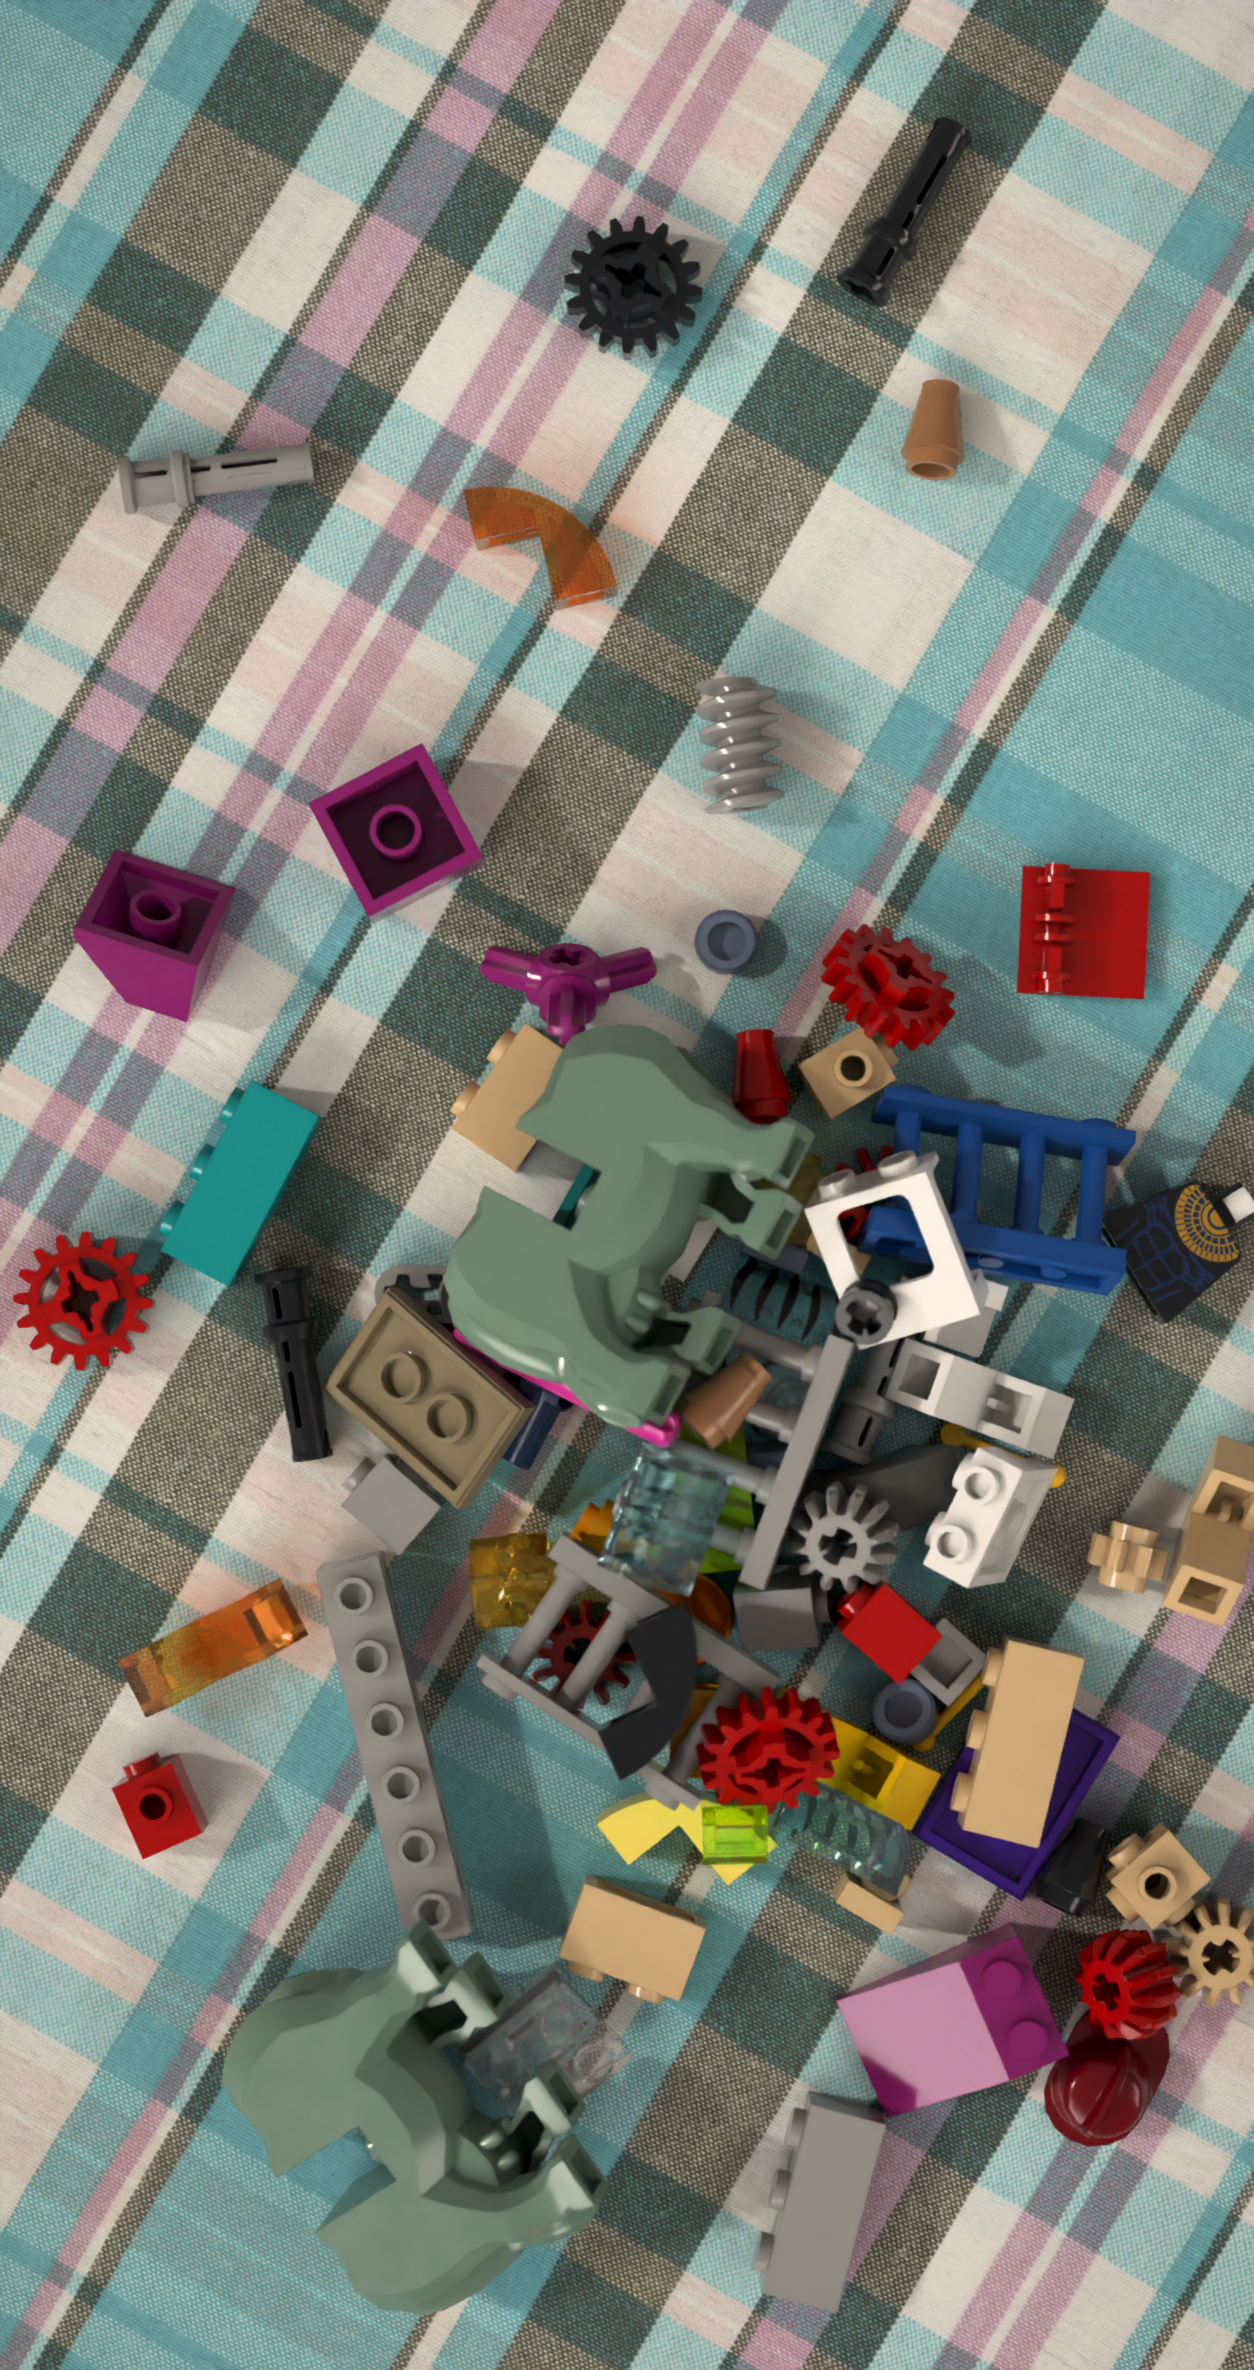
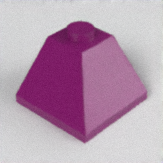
[73,849,235,1022]

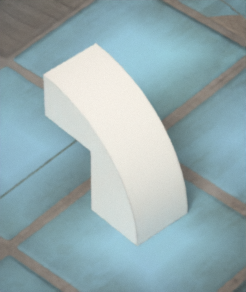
[884,1338,1075,1459]

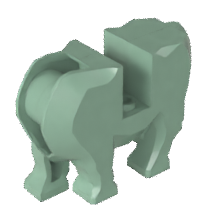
[443,1025,816,1428]
[222,1917,609,2315]

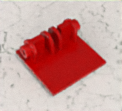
[1016,864,1150,999]

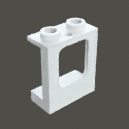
[804,1151,990,1350]

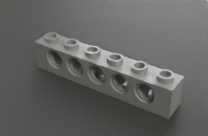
[315,1550,474,1942]

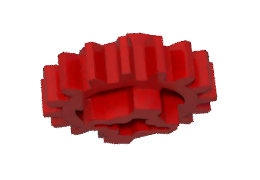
[821,924,955,1051]
[13,1232,156,1371]
[695,1686,840,1815]

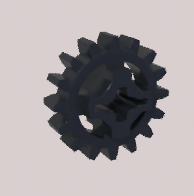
[564,216,703,360]

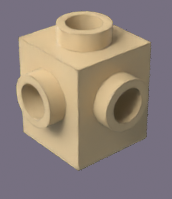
[1102,1823,1211,1930]

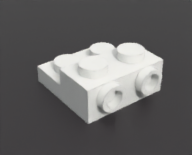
[923,1446,1059,1588]

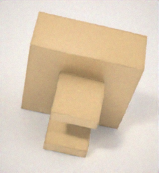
[832,1852,909,1936]

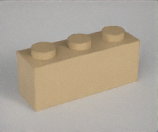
[950,1634,1085,1848]

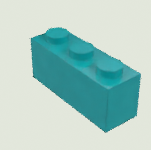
[158,1080,324,1287]

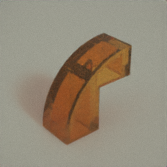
[463,487,617,610]
[117,1578,309,1718]

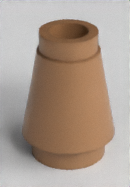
[901,379,964,480]
[677,1352,773,1450]

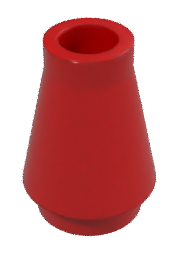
[731,1029,793,1125]

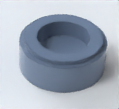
[694,909,758,975]
[872,1678,939,1746]

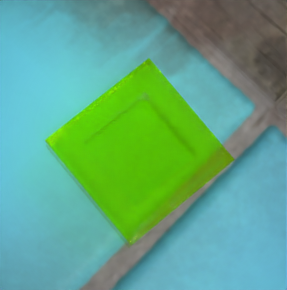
[702,1805,768,1865]

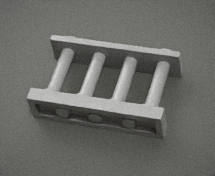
[611,1289,856,1590]
[475,1530,780,1811]

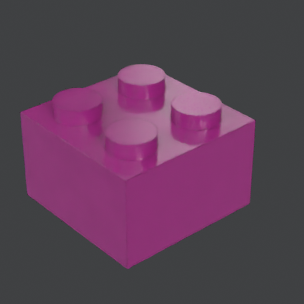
[308,743,486,924]

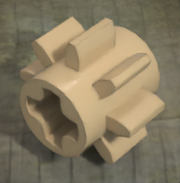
[1086,1520,1170,1594]

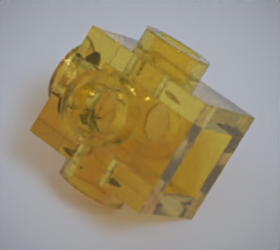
[468,1532,558,1630]

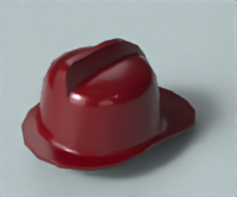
[1044,2009,1170,2146]

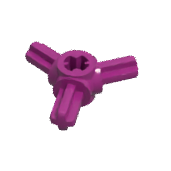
[480,943,657,1046]

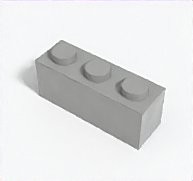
[752,2091,886,2313]

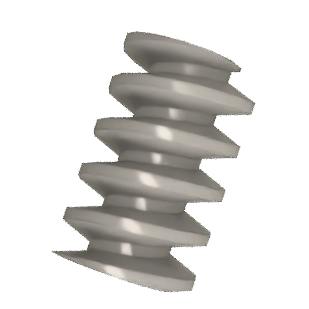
[695,677,785,814]

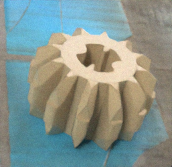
[1161,1896,1254,2008]

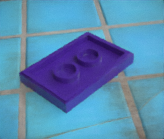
[911,1707,1121,1901]

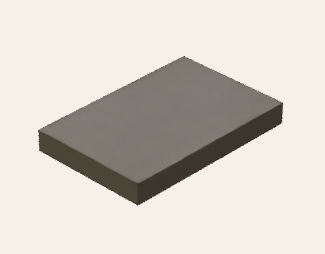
[322,1287,536,1509]

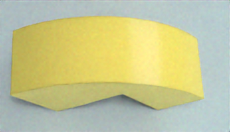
[597,1790,778,1886]

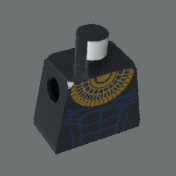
[1102,1180,1254,1324]

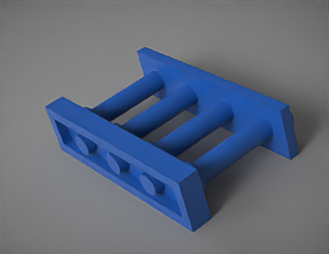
[857,1084,1136,1296]

